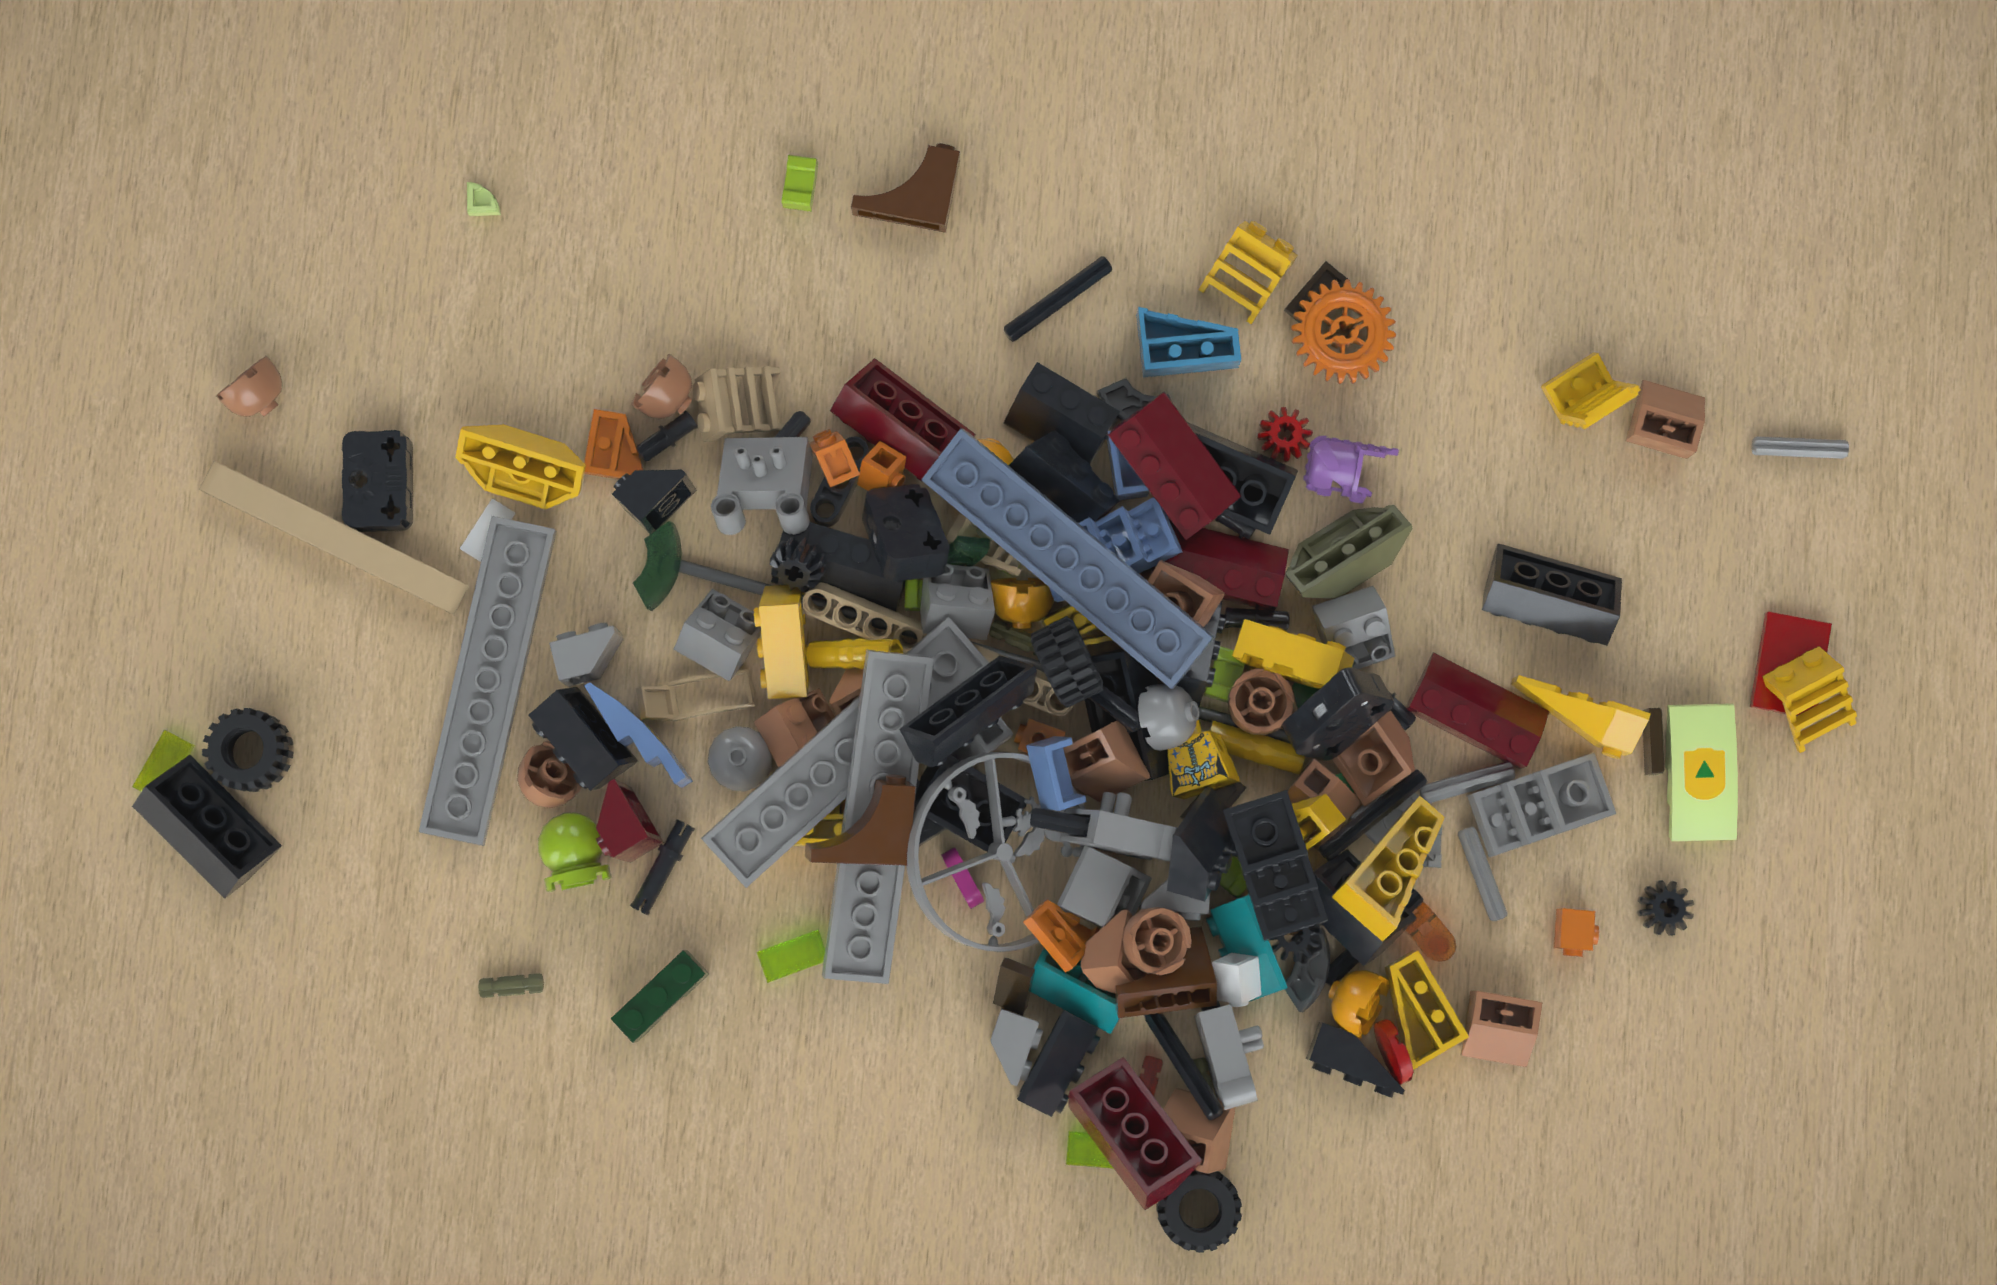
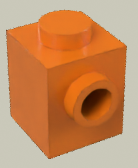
[857,441,907,491]
[1014,719,1066,756]
[1554,908,1599,957]

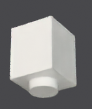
[1212,953,1261,1007]

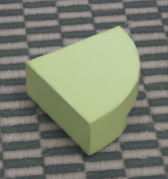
[467,182,501,216]

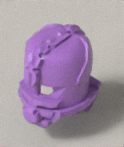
[1303,436,1399,503]

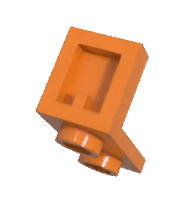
[809,429,860,488]

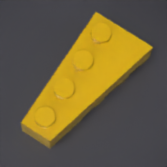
[1332,796,1445,942]

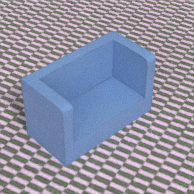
[1106,431,1149,501]
[1026,736,1087,811]

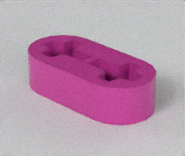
[941,847,985,909]

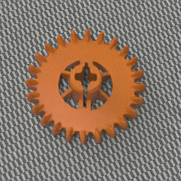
[1290,279,1396,384]

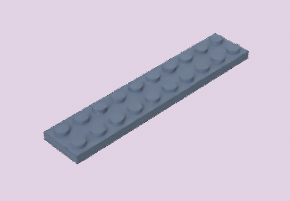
[922,429,1215,689]

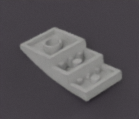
[1467,753,1616,857]

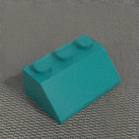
[1206,895,1288,1002]
[1031,948,1120,1034]

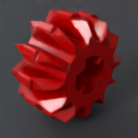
[1257,407,1313,463]

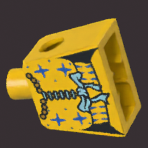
[1168,719,1240,800]

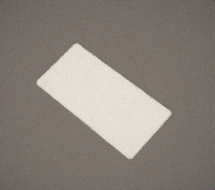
[460,499,515,562]

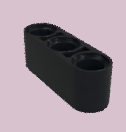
[810,436,869,527]

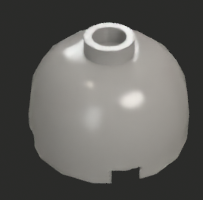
[1138,684,1199,751]
[708,726,773,792]

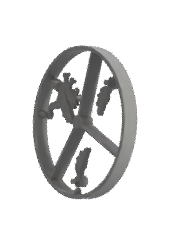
[906,752,1085,952]

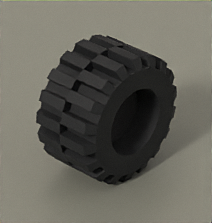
[1031,616,1103,708]
[202,708,294,792]
[1156,1170,1242,1253]

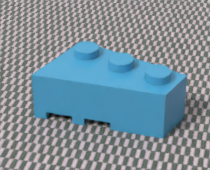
[1136,307,1241,378]

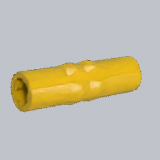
[806,638,903,669]
[1210,721,1305,774]

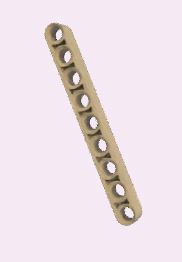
[199,461,469,615]
[802,582,1073,716]

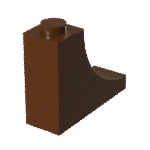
[851,143,960,233]
[805,775,916,866]
[1115,926,1217,1018]

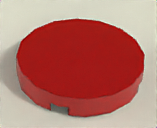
[1374,1019,1414,1085]

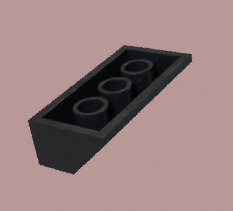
[1188,422,1298,535]
[771,522,905,612]
[1482,543,1622,646]
[1084,649,1170,781]
[899,655,1037,768]
[132,755,282,899]

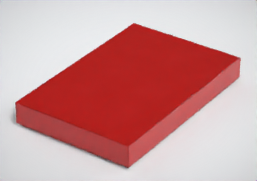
[1750,611,1832,716]

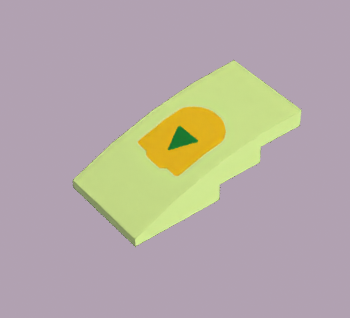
[1665,704,1738,841]

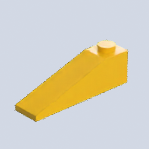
[1511,675,1651,759]

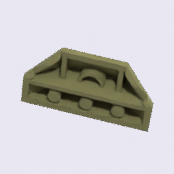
[1285,505,1413,599]

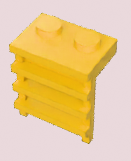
[1198,221,1298,325]
[1541,352,1641,429]
[1763,647,1857,753]

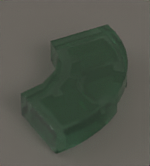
[633,521,682,611]
[947,535,990,567]

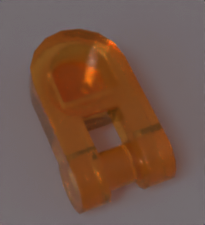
[1404,902,1457,962]

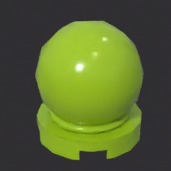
[538,813,612,892]

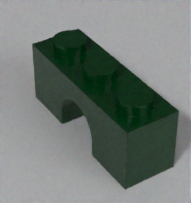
[610,950,709,1043]

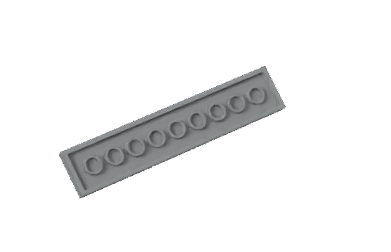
[419,516,557,846]
[701,617,989,888]
[822,649,934,984]

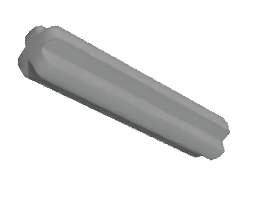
[1752,436,1849,459]
[1420,762,1515,803]
[1458,827,1507,921]

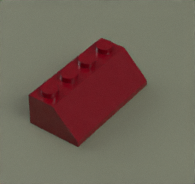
[830,358,976,482]
[1108,391,1241,540]
[1149,519,1289,611]
[1406,652,1549,769]
[596,779,664,863]
[1068,1057,1202,1210]

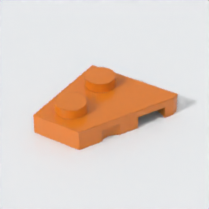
[584,409,643,479]
[1023,900,1100,973]

